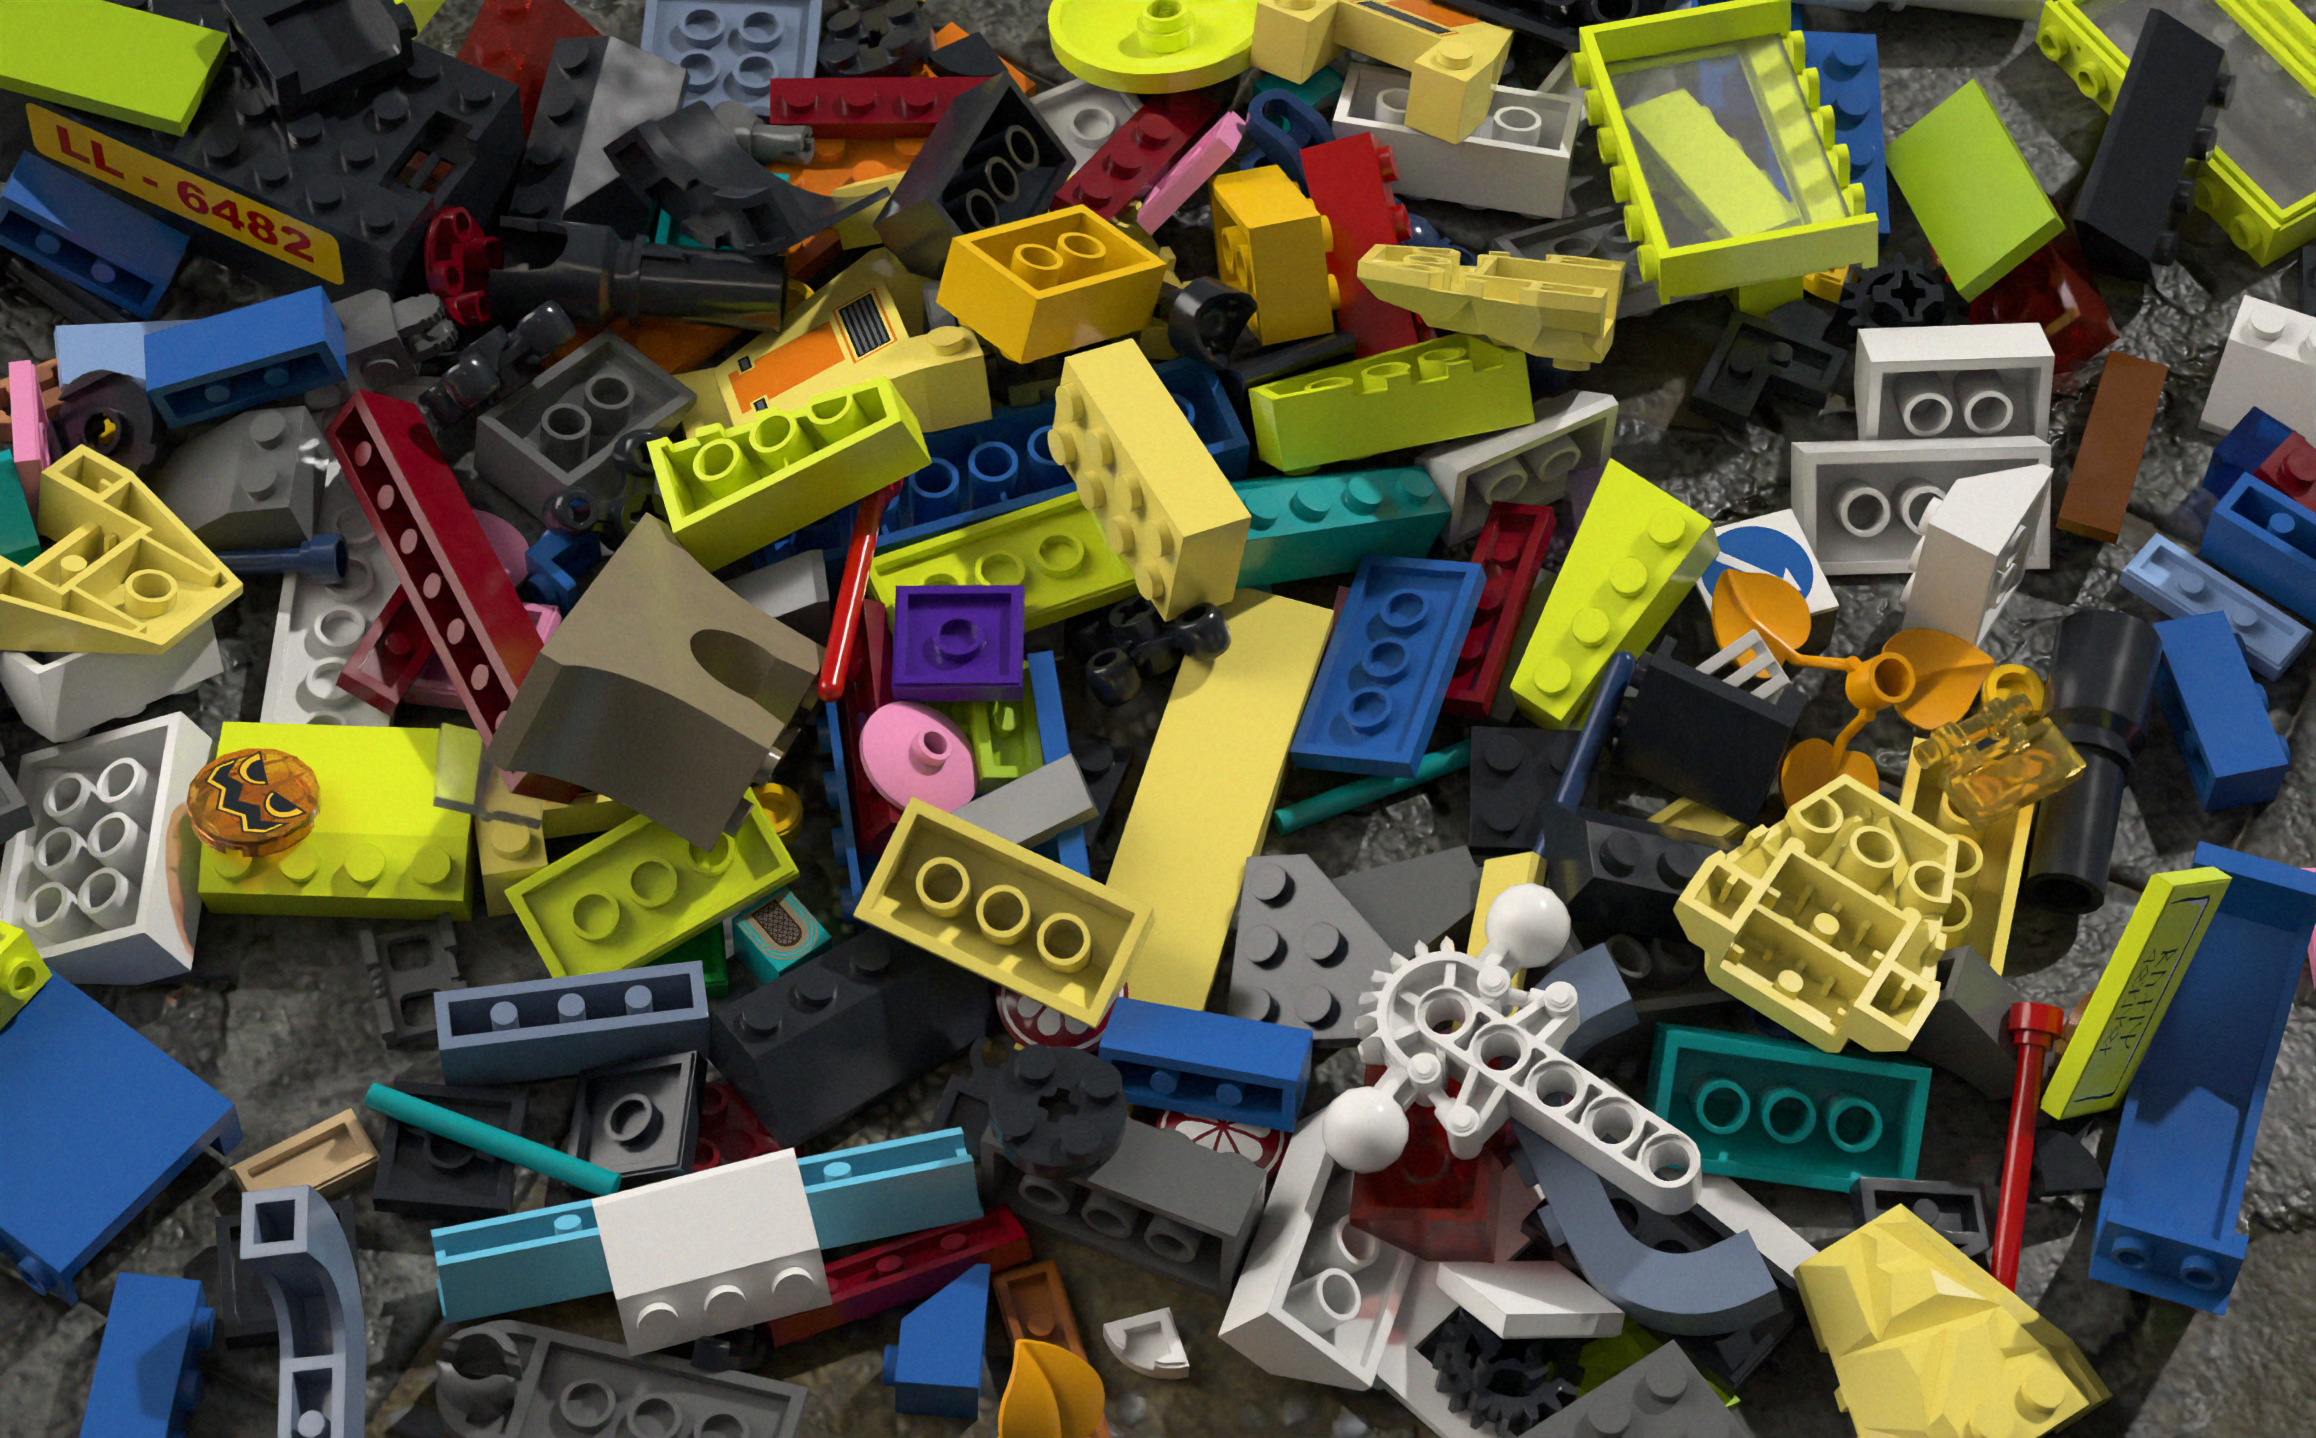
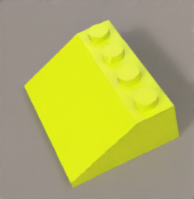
[198,722,483,921]

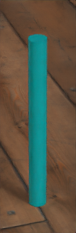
[1273,725,1506,835]
[364,1082,622,1196]

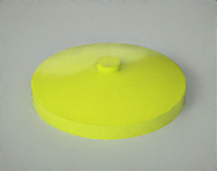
[1048,0,1260,94]

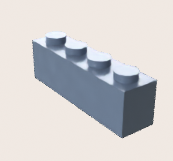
[434,960,711,1087]

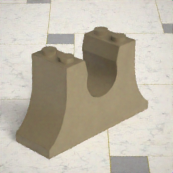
[482,512,826,853]

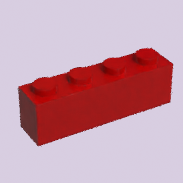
[1300,131,1436,360]

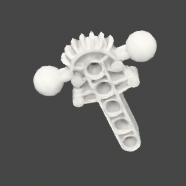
[1322,883,1702,1215]

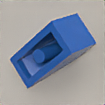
[883,1264,990,1419]

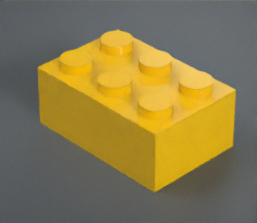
[1207,164,1340,346]
[936,204,1167,364]

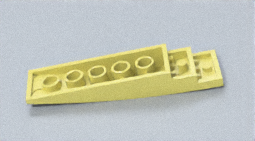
[1106,588,1334,1012]

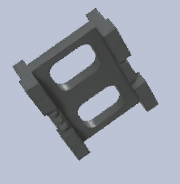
[358,912,467,1050]

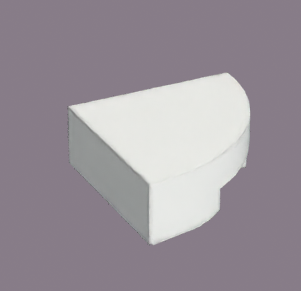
[1103,1307,1189,1379]

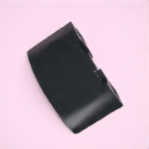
[602,100,891,256]

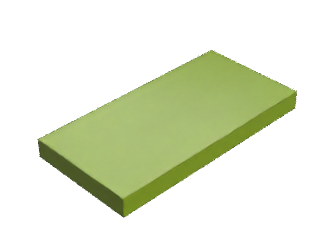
[0,0,231,137]
[1884,79,2066,303]

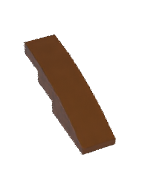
[2055,350,2169,545]

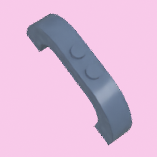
[1500,943,1784,1336]
[240,1184,366,1438]

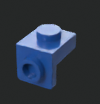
[525,516,602,619]

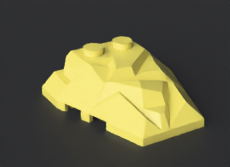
[1357,244,1626,371]
[1673,774,1959,1053]
[1792,1203,2113,1438]

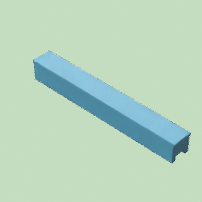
[431,1127,984,1324]

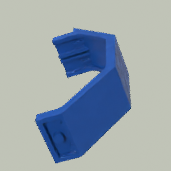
[2088,841,2316,1316]

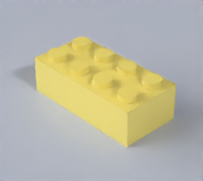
[1048,338,1252,622]
[1898,737,2042,977]

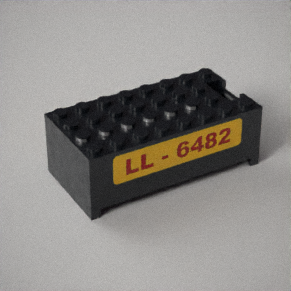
[0,0,526,304]

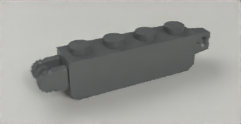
[166,288,458,446]

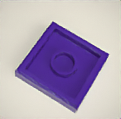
[892,585,1025,702]

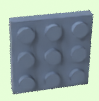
[640,0,824,125]

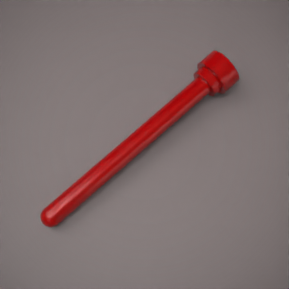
[817,478,904,703]
[1990,1002,2065,1294]

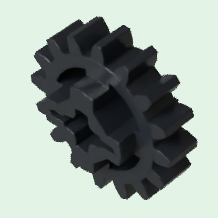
[1837,252,1971,344]
[1432,1308,1585,1438]

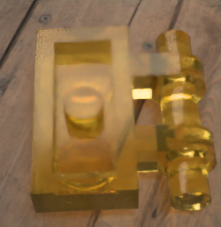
[1913,693,2086,832]

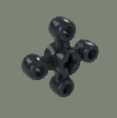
[417,300,576,432]
[542,429,688,554]
[1064,593,1232,707]

